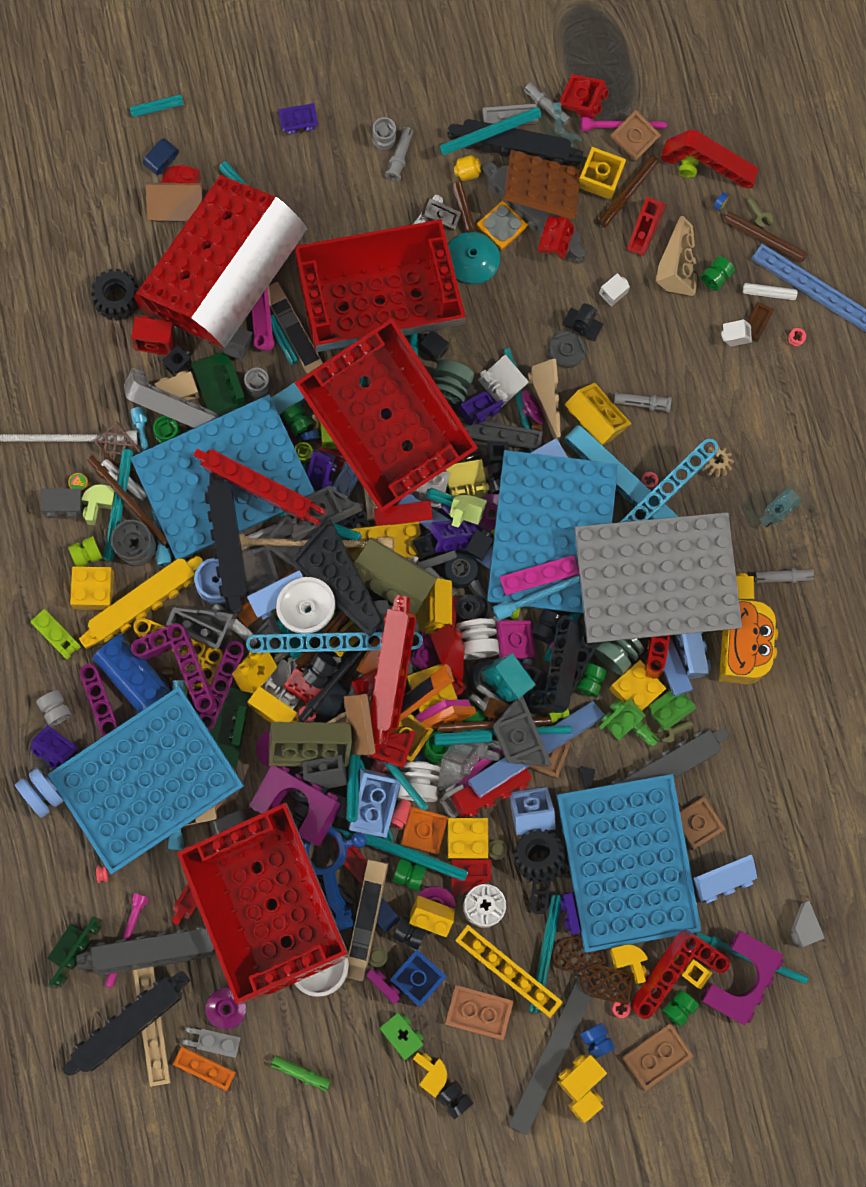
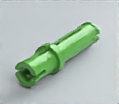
[610,699,660,748]
[271,1055,331,1092]

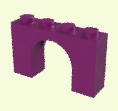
[249,766,342,846]
[700,930,784,1026]

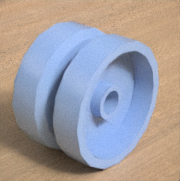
[194,558,228,605]
[14,767,64,819]

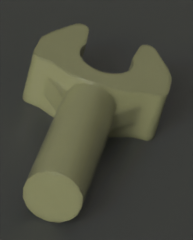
[747,197,773,230]
[657,720,693,744]

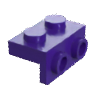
[278,103,319,134]
[458,390,504,426]
[307,449,338,490]
[560,892,580,934]

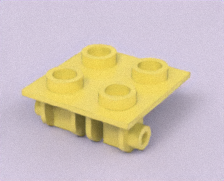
[446,459,489,498]

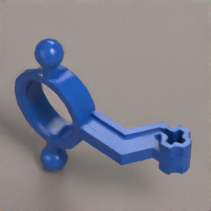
[302,827,367,931]

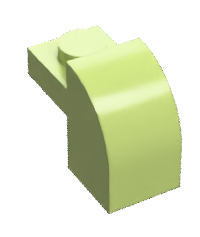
[81,485,115,525]
[449,495,487,528]

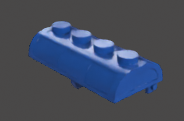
[92,634,172,713]

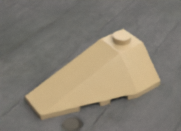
[656,216,697,296]
[527,359,561,441]

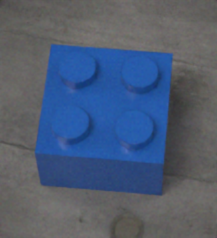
[390,950,447,1008]

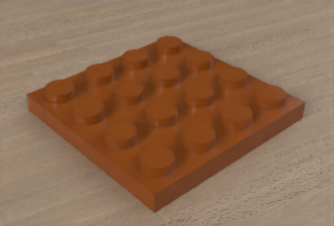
[503,150,581,220]

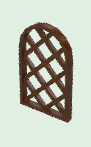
[94,422,141,473]
[552,936,606,971]
[580,965,633,1005]

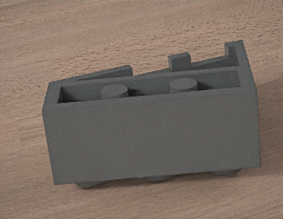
[166,605,238,649]

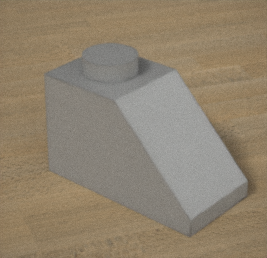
[791,901,824,948]

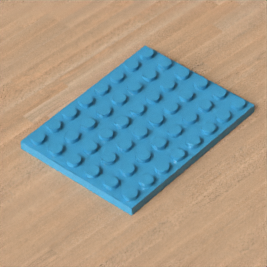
[131,395,315,560]
[487,450,618,614]
[47,686,245,875]
[557,774,701,953]

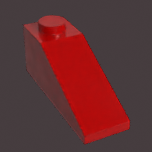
[627,197,667,256]

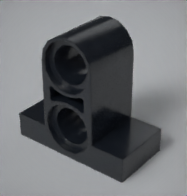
[562,303,604,342]

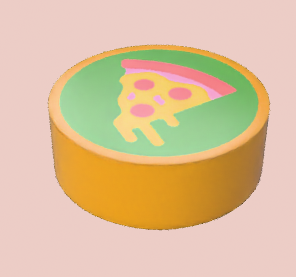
[68,473,88,492]

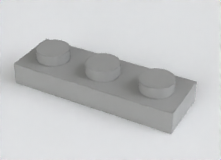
[482,104,538,125]

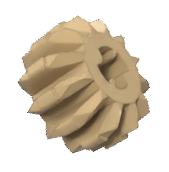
[703,445,734,478]

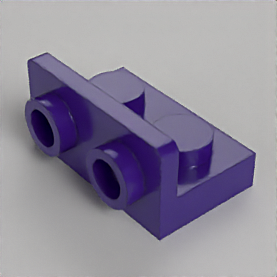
[429,520,474,552]
[30,725,78,769]

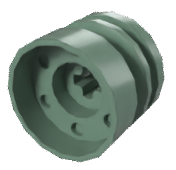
[432,359,474,406]
[594,639,644,676]

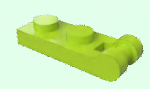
[30,609,81,660]

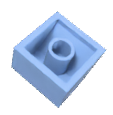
[509,787,556,835]

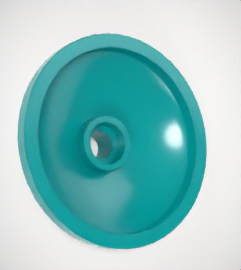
[448,232,500,285]

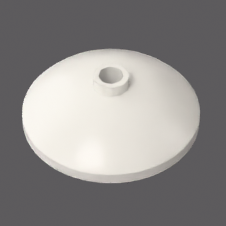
[276,577,335,634]
[295,957,349,997]

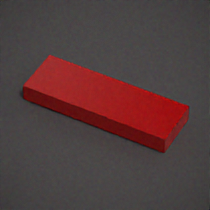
[374,501,433,526]

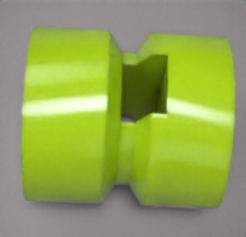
[68,536,103,567]

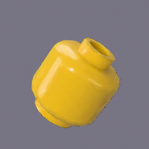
[454,155,482,181]

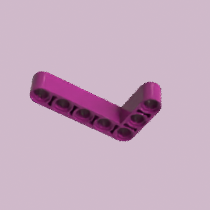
[131,623,217,715]
[195,641,244,732]
[80,664,119,737]

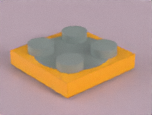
[476,200,528,251]

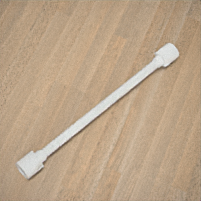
[0,430,138,446]

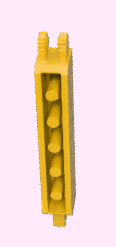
[79,556,203,649]

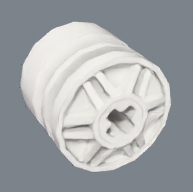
[455,618,500,660]
[397,761,441,802]
[463,884,506,928]

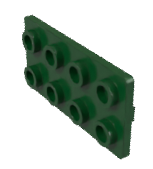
[192,352,246,418]
[205,685,251,768]
[47,916,102,989]

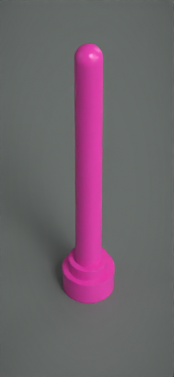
[580,117,667,132]
[106,893,149,988]

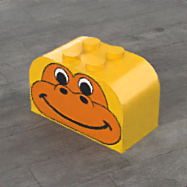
[719,600,778,684]

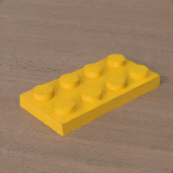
[344,522,424,563]

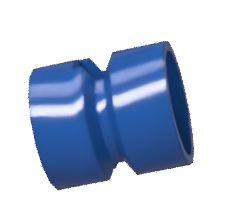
[580,1022,616,1059]

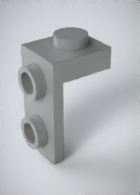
[439,784,464,818]

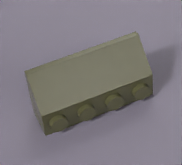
[354,537,438,614]
[269,722,352,767]

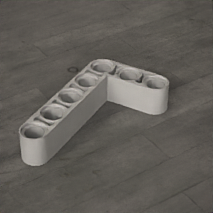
[124,368,219,428]

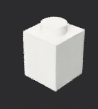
[599,273,630,307]
[721,320,752,347]

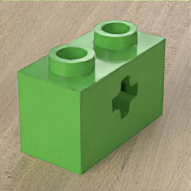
[379,1013,424,1060]

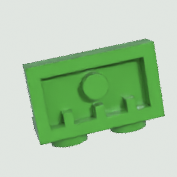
[649,689,696,731]
[599,699,646,740]

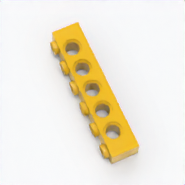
[455,925,563,1019]

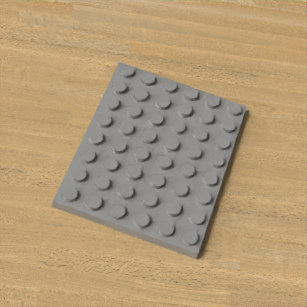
[574,513,742,643]

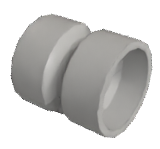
[372,117,396,150]
[244,368,270,399]
[36,690,72,727]

